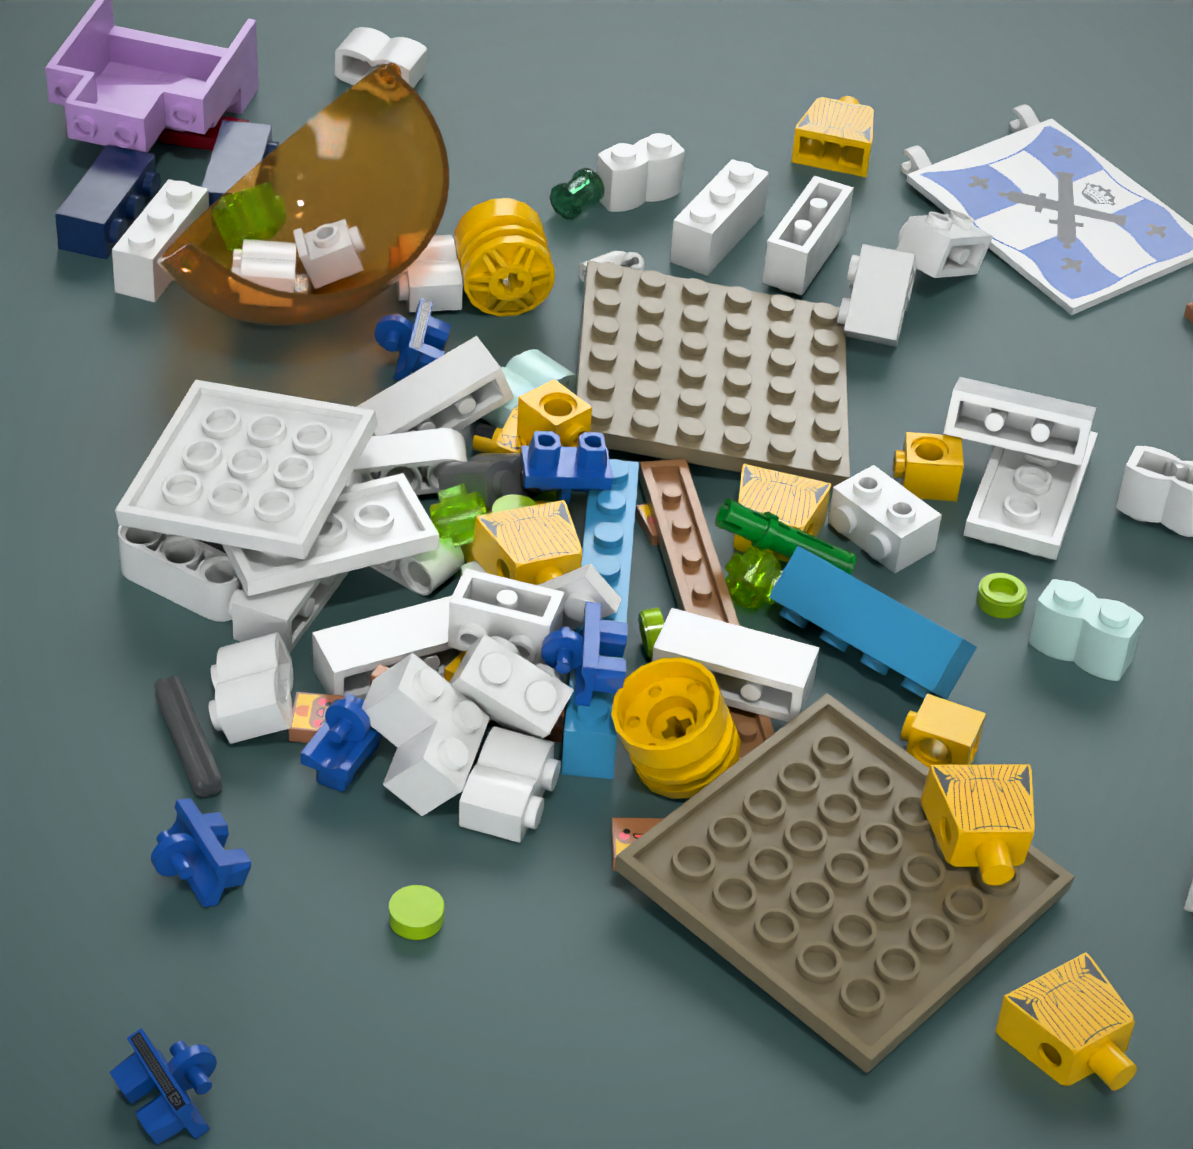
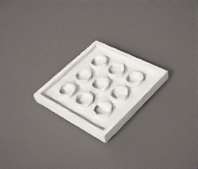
[115,380,378,559]

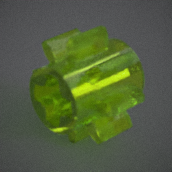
[430,484,488,548]
[724,547,783,610]

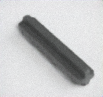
[154,675,223,798]

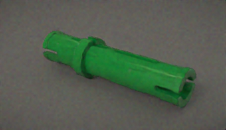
[715,498,856,575]

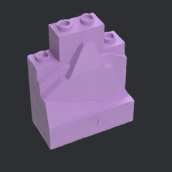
[45,0,259,153]

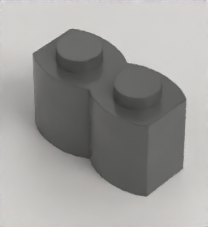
[437,452,542,510]

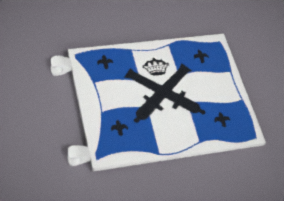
[901,104,1193,315]

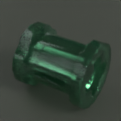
[549,168,605,220]

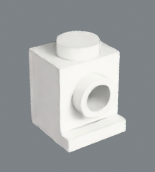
[293,219,366,289]

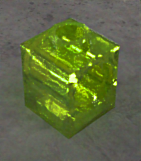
[211,182,287,251]

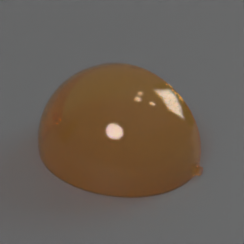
[157,62,449,326]

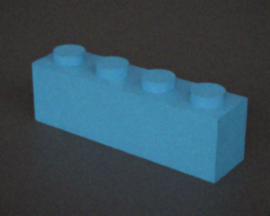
[769,546,977,699]

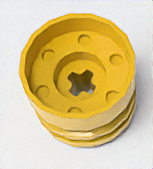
[454,198,555,317]
[611,657,741,799]

